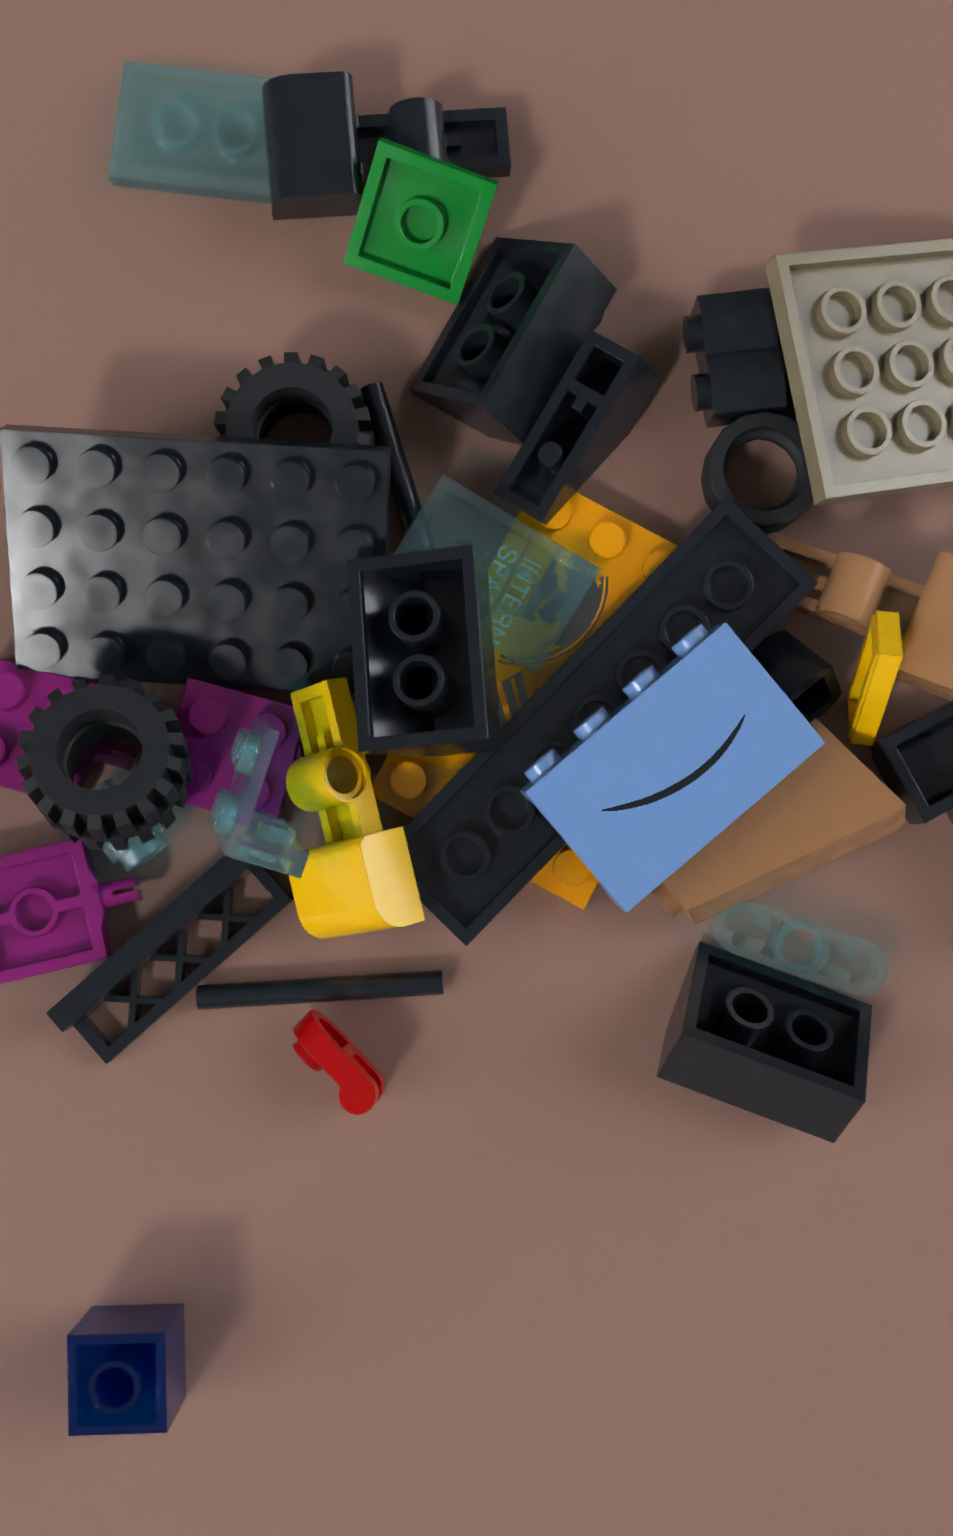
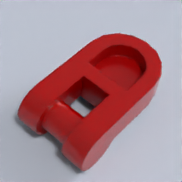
[293,1009,385,1115]

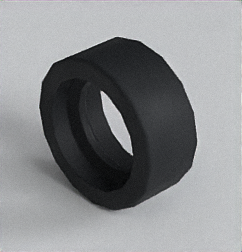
[701,411,813,534]

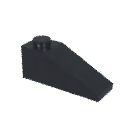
[494,330,662,525]

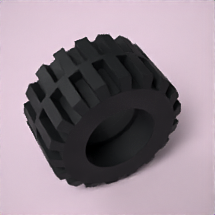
[214,352,375,446]
[17,675,193,851]

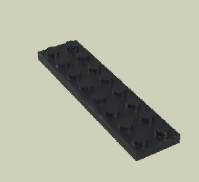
[403,497,818,946]

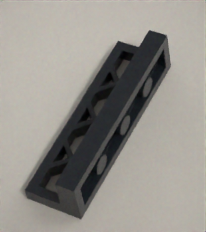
[46,845,294,1064]

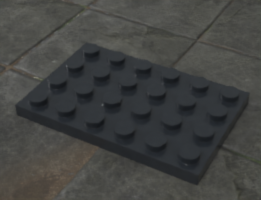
[0,424,391,694]

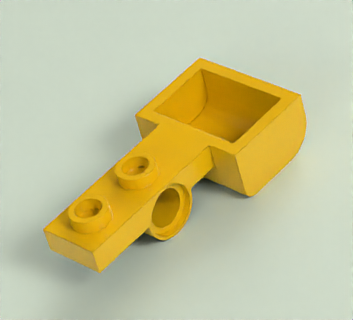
[286,677,425,939]

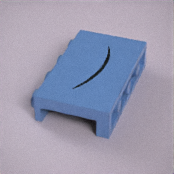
[520,622,826,913]

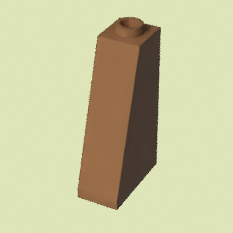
[651,718,906,925]

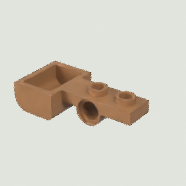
[774,534,953,701]

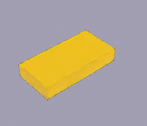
[846,610,903,746]

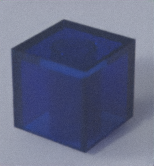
[67,1303,186,1436]

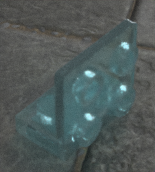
[209,717,309,878]

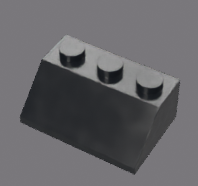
[408,237,617,445]
[346,544,502,756]
[656,941,872,1143]

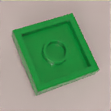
[343,137,499,305]

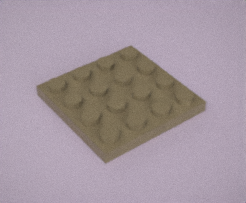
[765,238,953,505]

